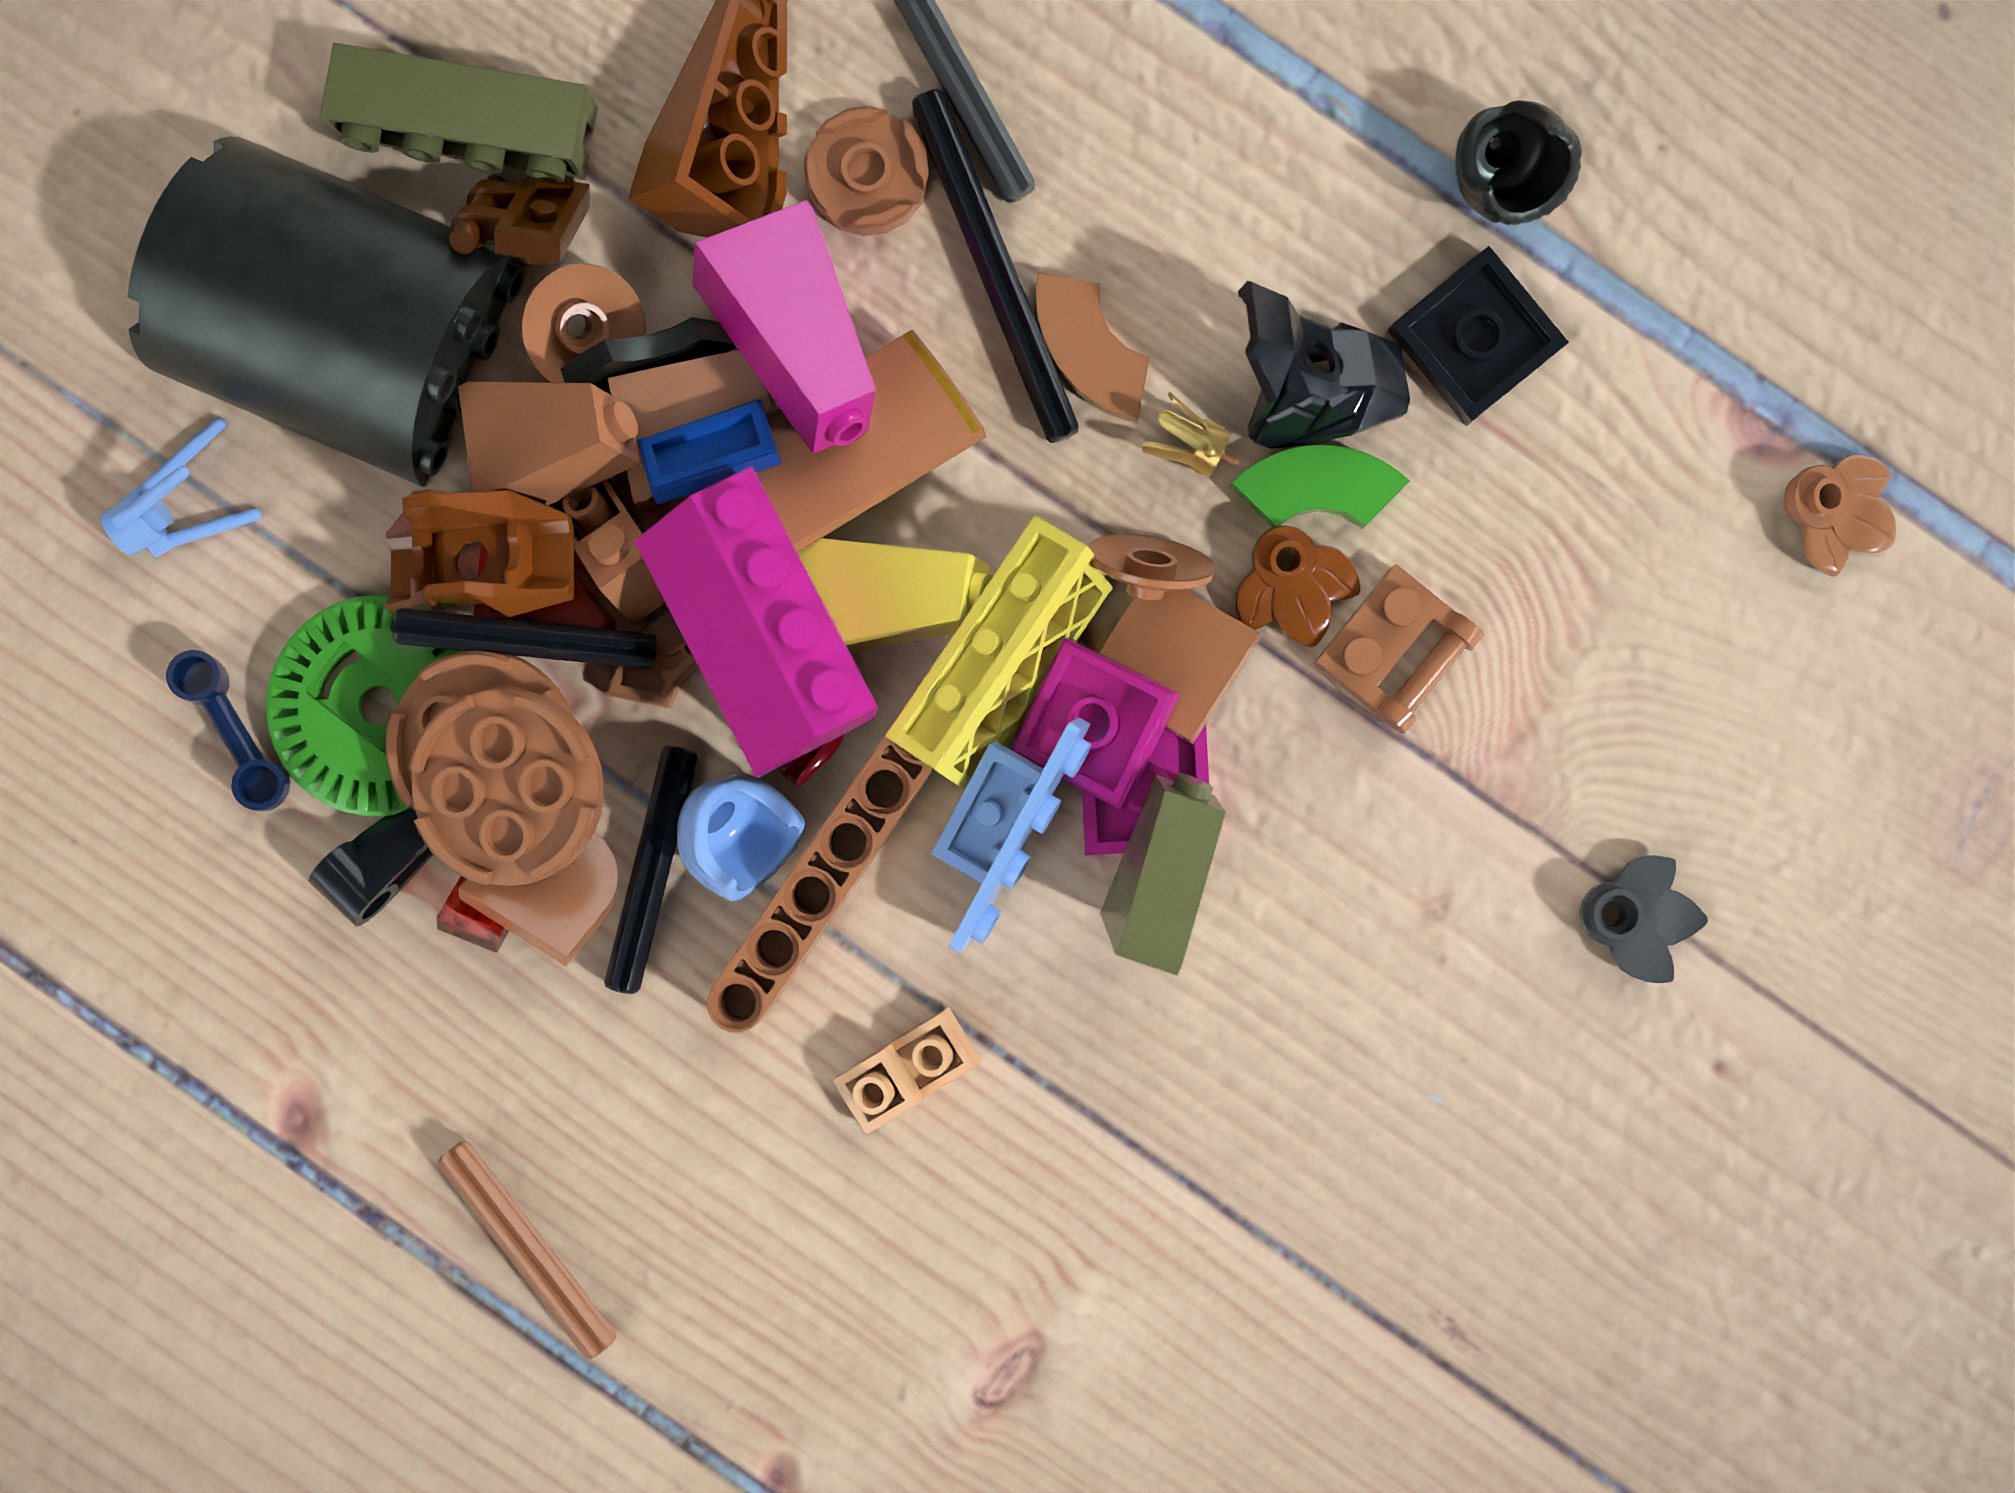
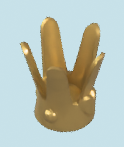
[1142,392,1238,478]

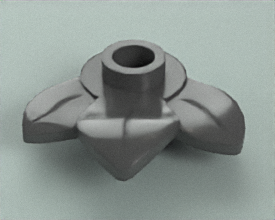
[1580,855,1708,983]

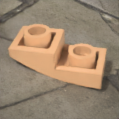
[832,1007,982,1135]

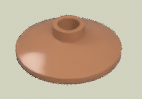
[520,263,646,390]
[1088,534,1215,600]

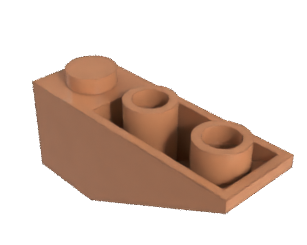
[548,478,665,625]

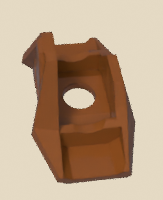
[385,489,574,617]

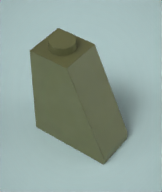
[1100,773,1226,976]

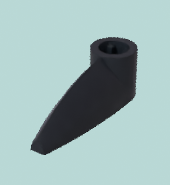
[308,807,434,926]

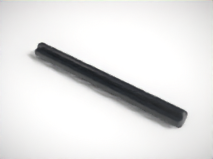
[912,89,1079,443]

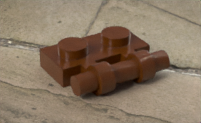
[449,175,590,265]

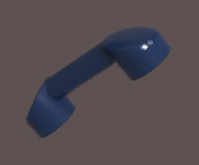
[166,650,291,812]

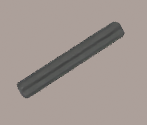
[894,0,1035,203]

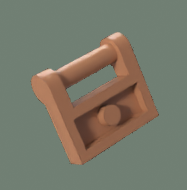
[1313,564,1484,734]

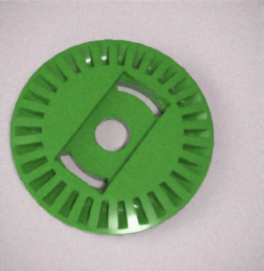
[266,595,468,817]

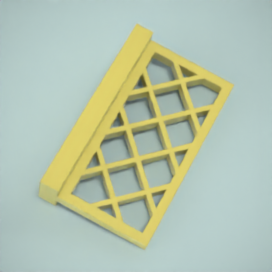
[885,515,1113,790]

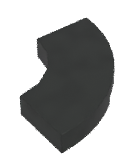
[560,317,736,389]

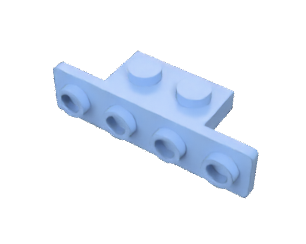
[931,717,1092,953]

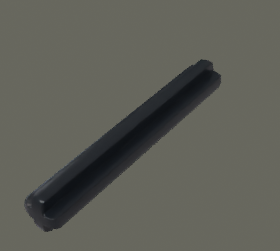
[392,608,657,669]
[604,745,698,994]

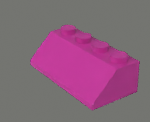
[634,466,878,779]

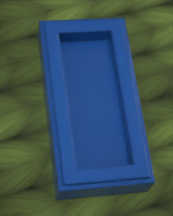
[637,399,782,505]

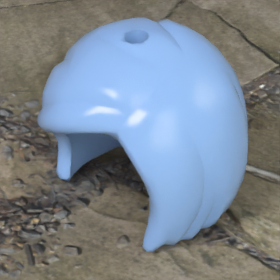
[677,773,805,901]

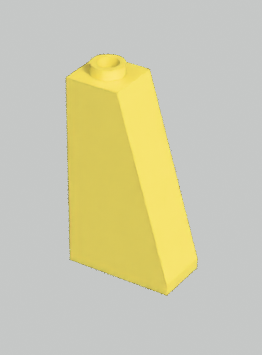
[797,538,992,653]

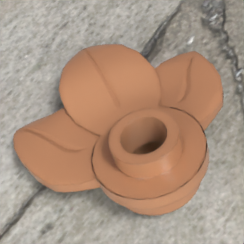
[1784,455,1896,577]

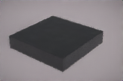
[1387,246,1569,426]

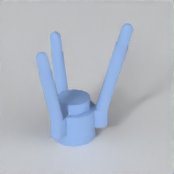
[100,418,262,558]

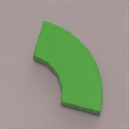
[1229,445,1410,529]

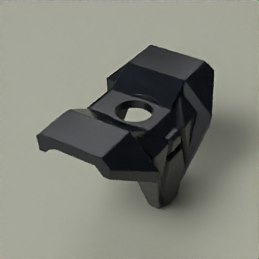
[1238,281,1410,449]

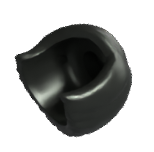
[1455,100,1582,225]

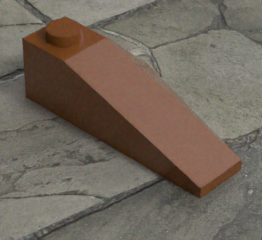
[628,0,787,238]

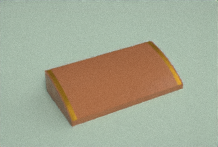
[755,329,986,552]

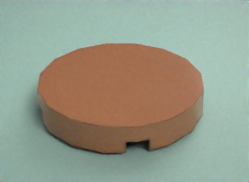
[804,106,929,236]

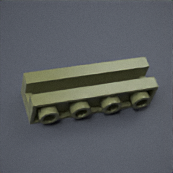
[319,42,598,182]

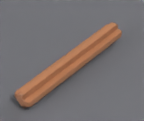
[438,1141,616,1359]

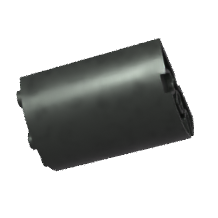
[128,136,525,487]

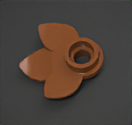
[1236,525,1360,647]

